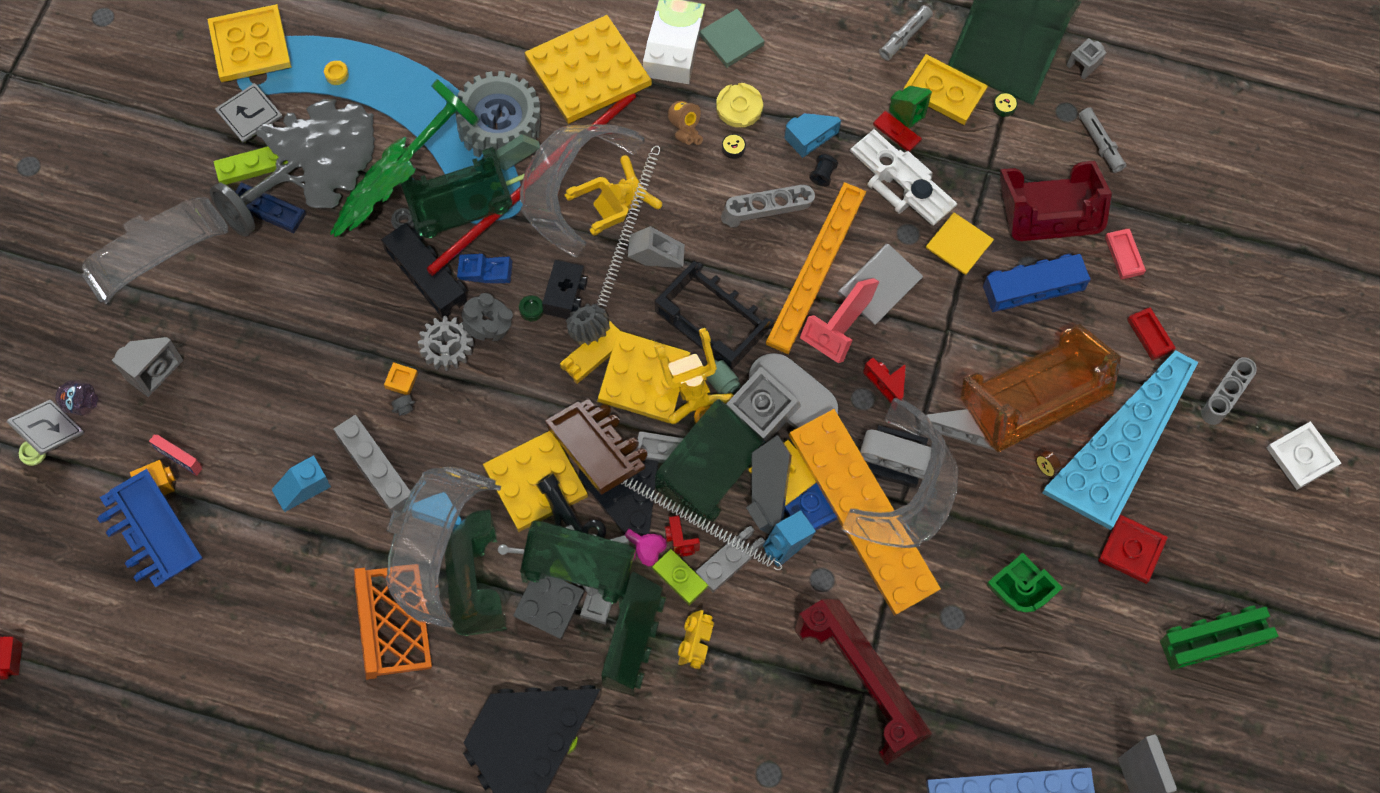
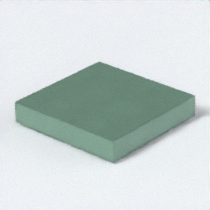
[699,9,765,68]

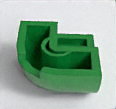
[986,553,1063,613]

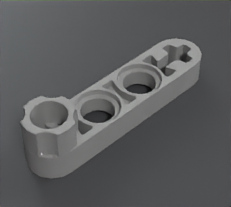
[721,185,815,227]

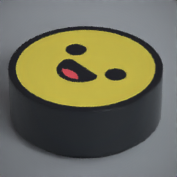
[722,134,746,159]

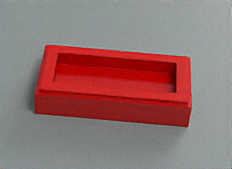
[1127,307,1176,361]

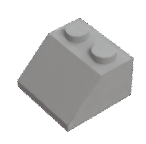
[112,337,183,397]

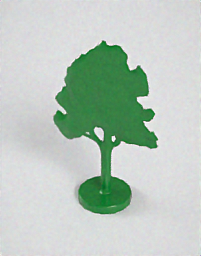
[330,79,480,237]

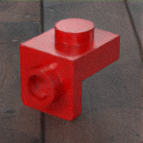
[664,516,700,557]

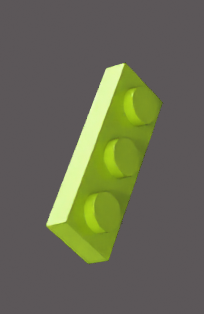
[213,147,288,185]

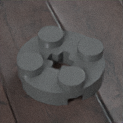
[461,293,513,341]

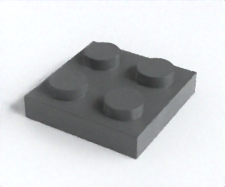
[513,568,585,639]

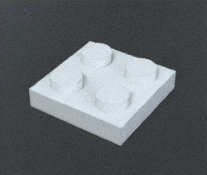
[1267,421,1341,490]

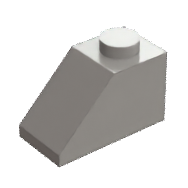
[628,226,685,268]

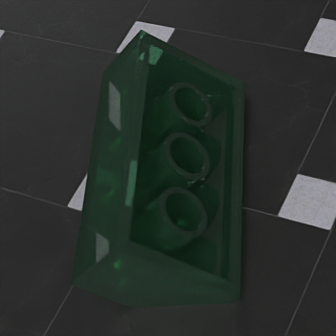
[601,572,666,696]

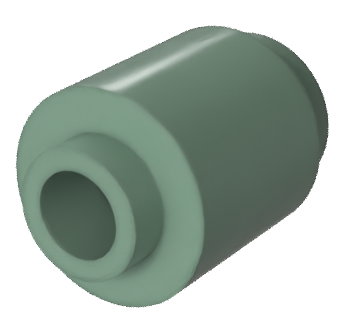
[706,360,741,394]

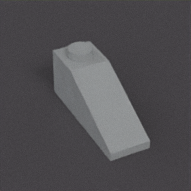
[921,407,1007,451]

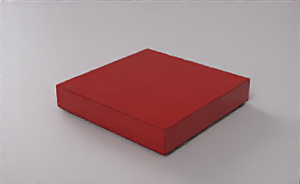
[1098,514,1168,584]

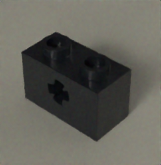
[542,260,588,319]

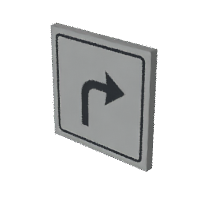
[215,83,283,143]
[7,400,84,455]

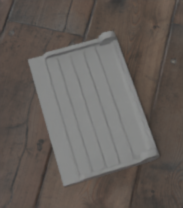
[837,244,923,325]

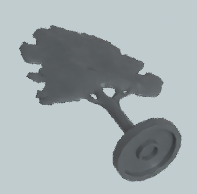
[210,99,375,237]

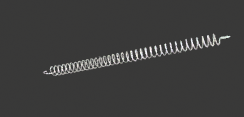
[597,146,660,311]
[621,478,782,570]

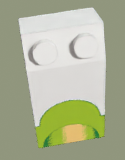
[643,0,705,84]

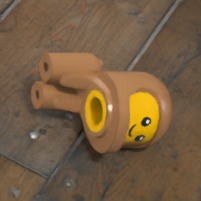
[668,101,703,145]

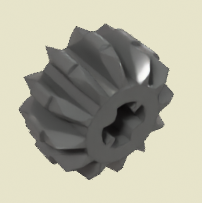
[566,303,610,346]

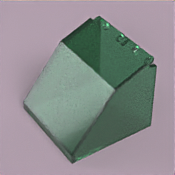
[948,0,1081,105]

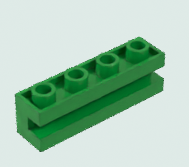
[1160,605,1279,671]

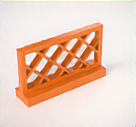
[354,564,432,680]

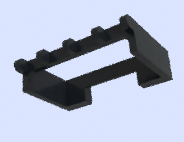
[655,261,775,370]

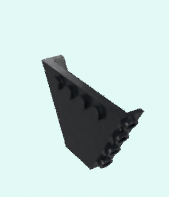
[463,685,602,793]

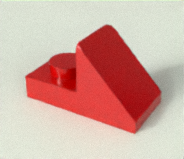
[863,357,906,409]

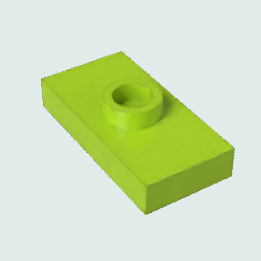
[652,549,708,605]

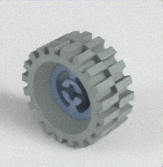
[455,71,541,161]

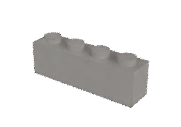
[334,415,416,519]

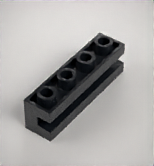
[381,223,467,319]

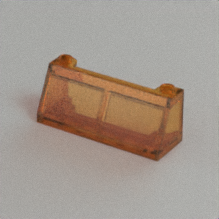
[961,324,1122,452]

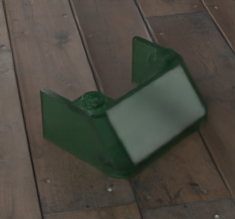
[520,521,636,609]

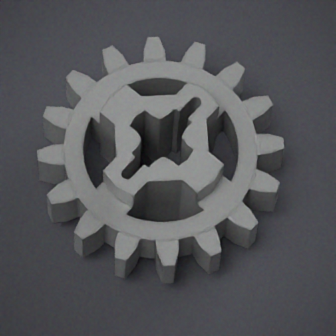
[418,316,474,371]

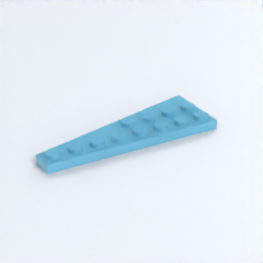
[1042,350,1198,530]

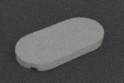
[749,354,838,429]

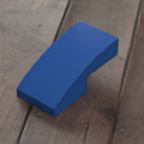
[457,254,513,283]

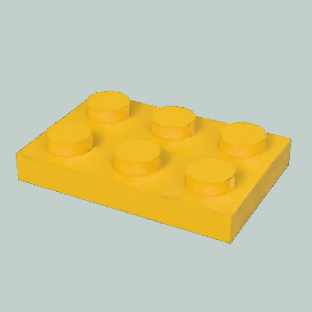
[903,54,988,125]

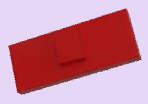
[873,111,922,152]

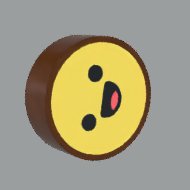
[1036,451,1061,477]

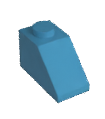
[784,113,841,158]
[272,455,331,512]

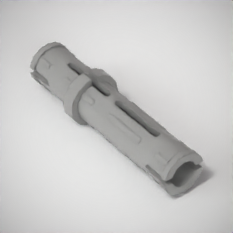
[879,5,933,61]
[1079,107,1127,173]

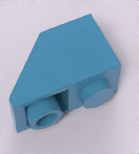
[763,510,816,567]

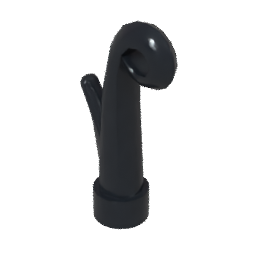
[536,473,606,543]

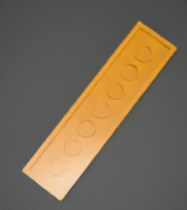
[789,409,941,616]

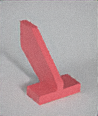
[800,278,879,363]

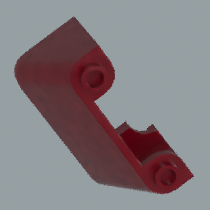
[1000,161,1112,241]

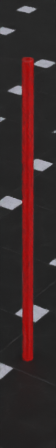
[426,93,636,276]

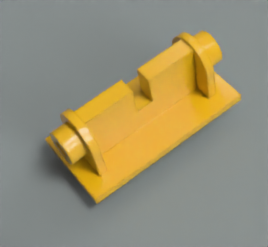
[678,610,714,669]

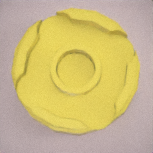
[716,83,763,127]

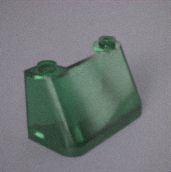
[401,146,513,238]
[655,399,766,526]
[443,509,507,636]

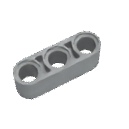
[1201,357,1257,425]
[860,430,938,479]

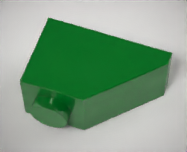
[889,86,932,129]

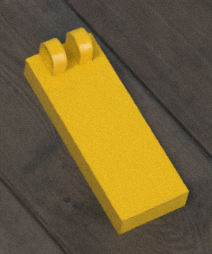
[560,321,620,384]

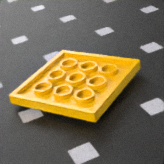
[524,15,652,124]

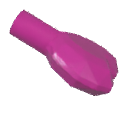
[624,528,667,567]

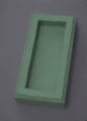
[488,134,540,170]

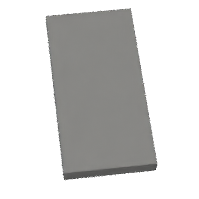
[1117,735,1177,793]

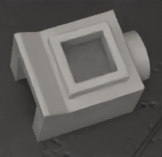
[1066,38,1107,79]

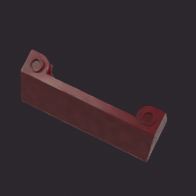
[795,599,932,765]

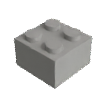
[726,367,801,443]

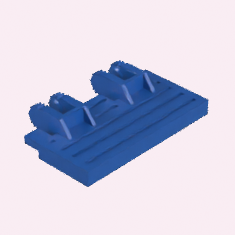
[97,469,203,587]

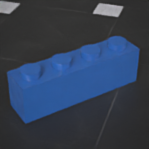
[983,254,1091,312]

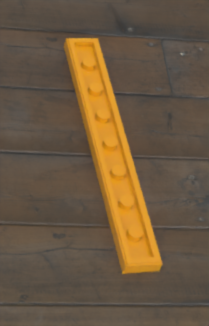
[766,182,866,355]

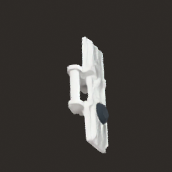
[850,129,957,226]

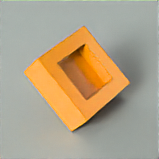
[384,363,418,395]

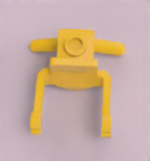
[564,155,662,236]
[654,328,734,424]

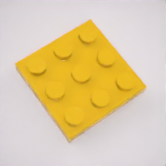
[207,4,291,82]
[597,330,690,423]
[483,431,588,532]

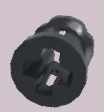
[810,154,838,187]

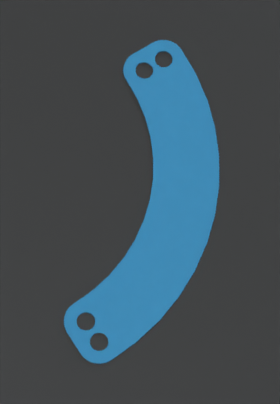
[237,36,524,224]

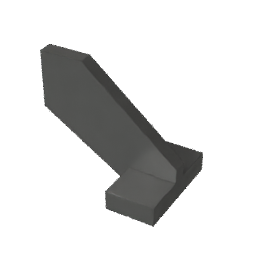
[746,435,792,535]

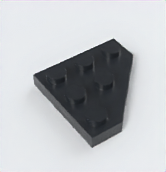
[578,459,658,536]

